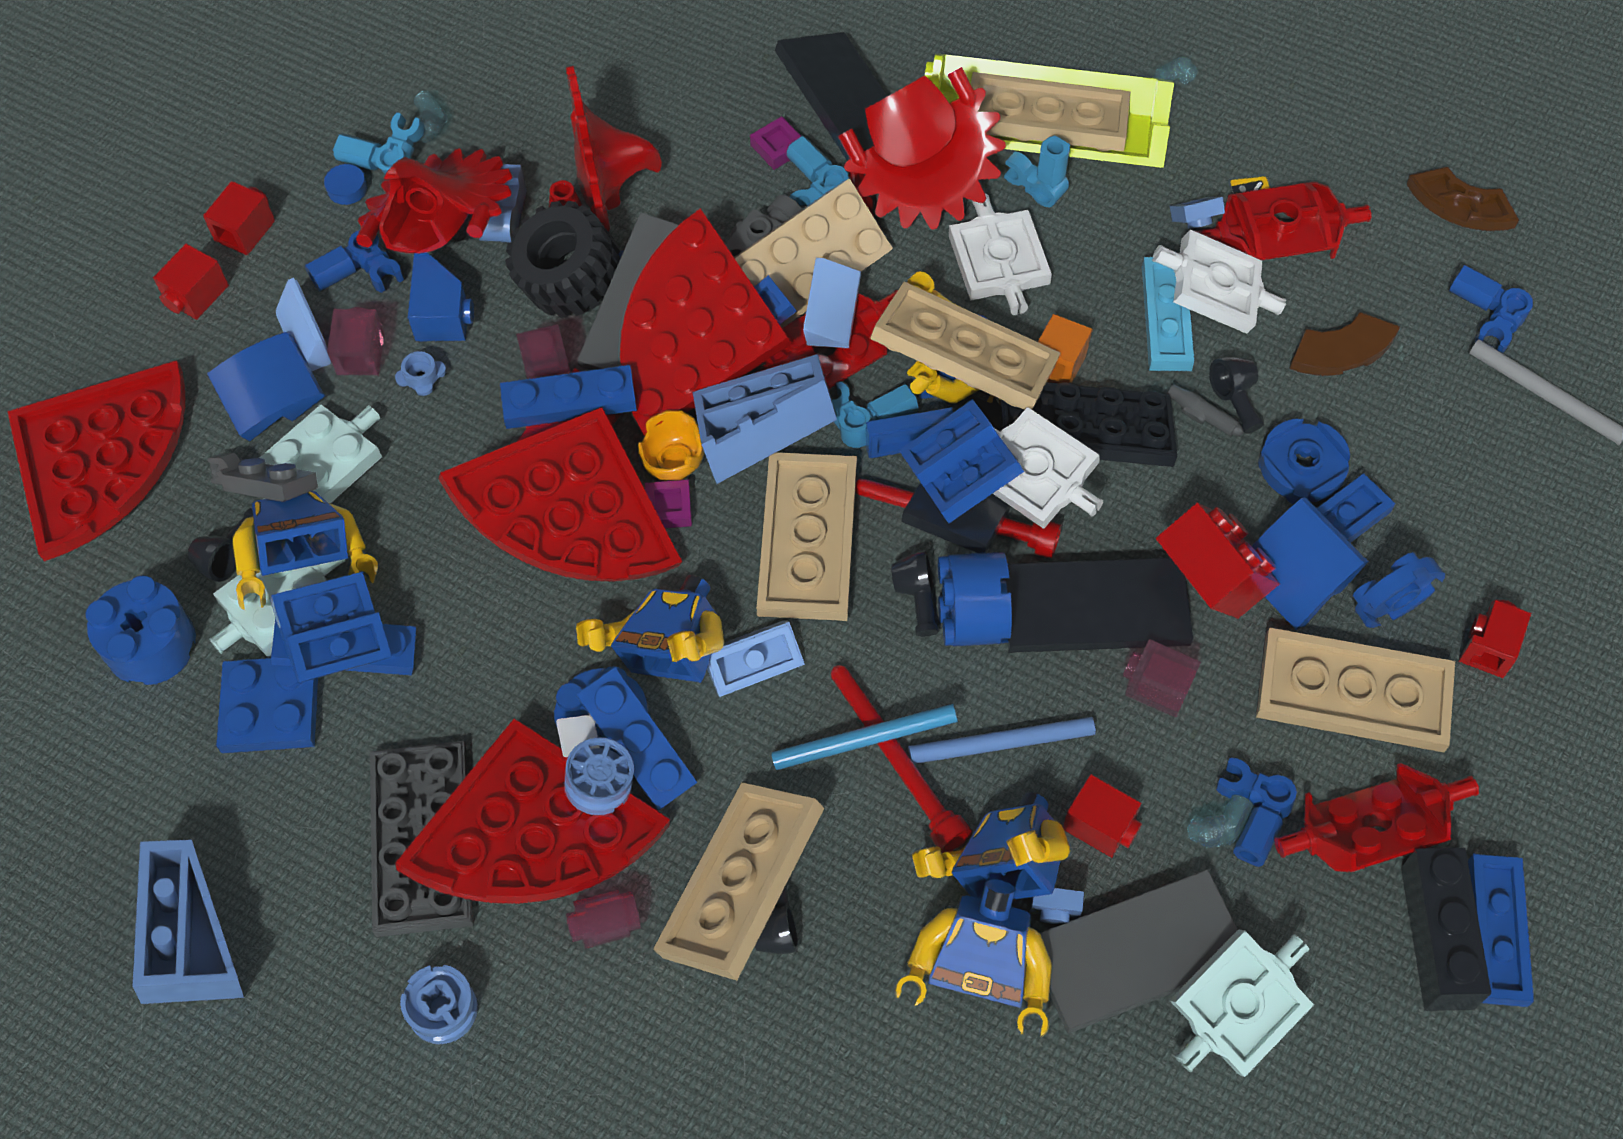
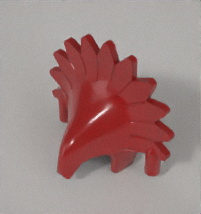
[566,66,662,232]
[838,67,1006,230]
[356,148,513,253]

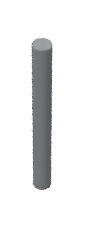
[1469,339,1623,445]

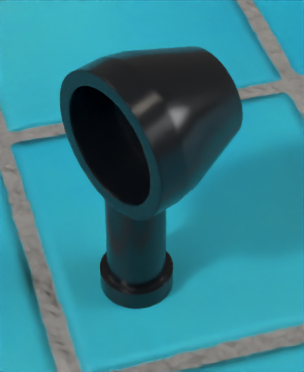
[1209,356,1264,434]
[188,508,253,582]
[891,551,939,637]
[755,885,798,954]

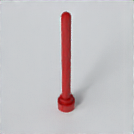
[855,479,1062,558]
[831,665,972,853]

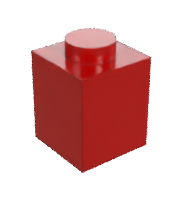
[203,181,275,256]
[153,243,229,320]
[1063,774,1143,858]

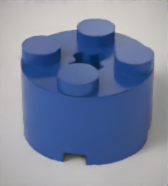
[938,552,1012,647]
[86,576,196,685]

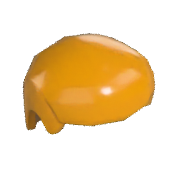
[638,410,705,480]

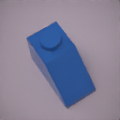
[408,252,474,341]

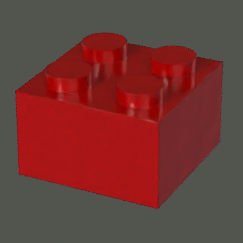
[1155,502,1280,619]

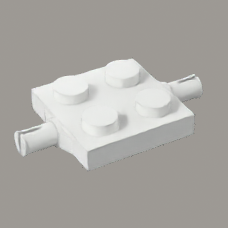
[948,194,1052,315]
[1152,229,1286,334]
[993,407,1103,529]

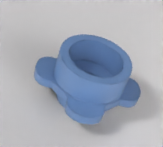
[395,351,446,396]

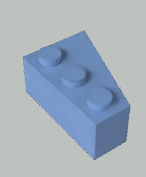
[693,354,837,484]
[133,839,244,1004]

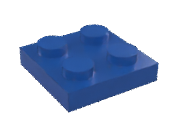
[216,658,318,753]

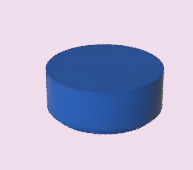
[324,164,367,205]

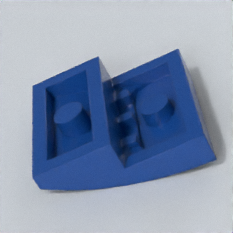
[207,332,325,441]
[899,399,1024,523]
[1252,497,1369,630]
[270,572,392,683]

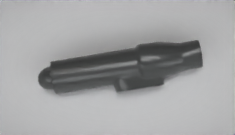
[1167,384,1244,436]

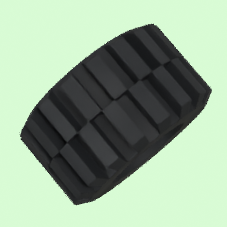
[505,201,621,317]

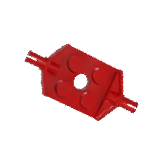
[1195,182,1371,260]
[755,290,898,389]
[1274,763,1479,872]

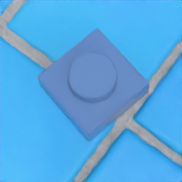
[1170,197,1225,229]
[1029,888,1084,925]

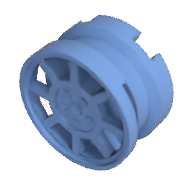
[564,738,634,815]
[400,965,478,1044]

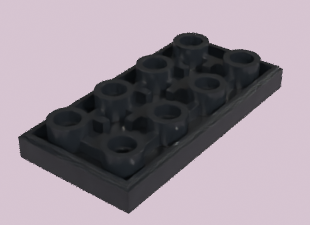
[775,32,887,161]
[999,382,1178,467]
[901,396,1011,553]
[1002,558,1193,653]

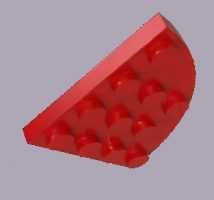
[620,208,792,436]
[7,360,186,562]
[438,407,682,582]
[395,719,670,904]

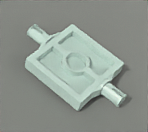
[259,404,382,503]
[209,559,346,658]
[1169,929,1314,1077]

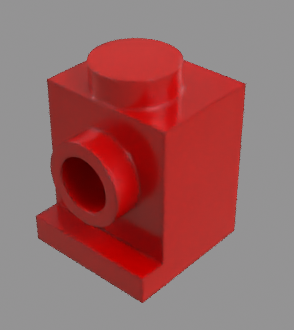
[1458,599,1532,678]

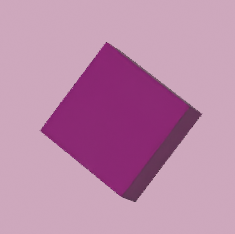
[750,116,801,170]
[645,480,692,528]

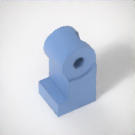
[479,164,526,243]

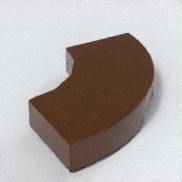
[1407,167,1519,231]
[1290,312,1400,376]

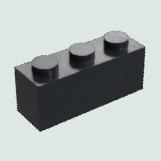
[1401,848,1492,1011]

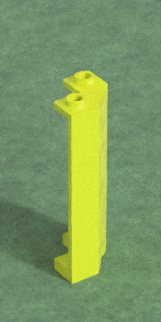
[925,53,1174,168]

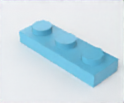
[1142,257,1194,371]

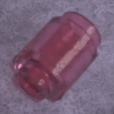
[565,889,641,949]

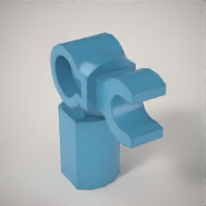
[333,112,425,174]
[787,136,849,206]
[1004,136,1070,207]
[832,381,919,448]

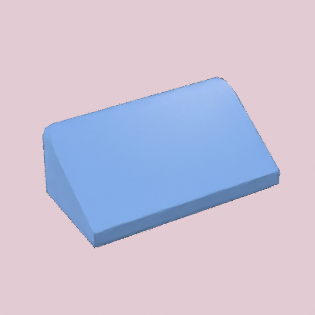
[803,257,861,348]
[276,278,332,371]
[707,620,805,697]

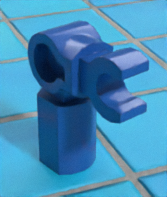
[305,230,404,293]
[1449,265,1533,353]
[1216,758,1297,867]

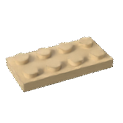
[971,72,1130,152]
[734,178,893,328]
[870,282,1061,410]
[756,452,857,621]
[1256,627,1455,753]
[653,783,824,981]

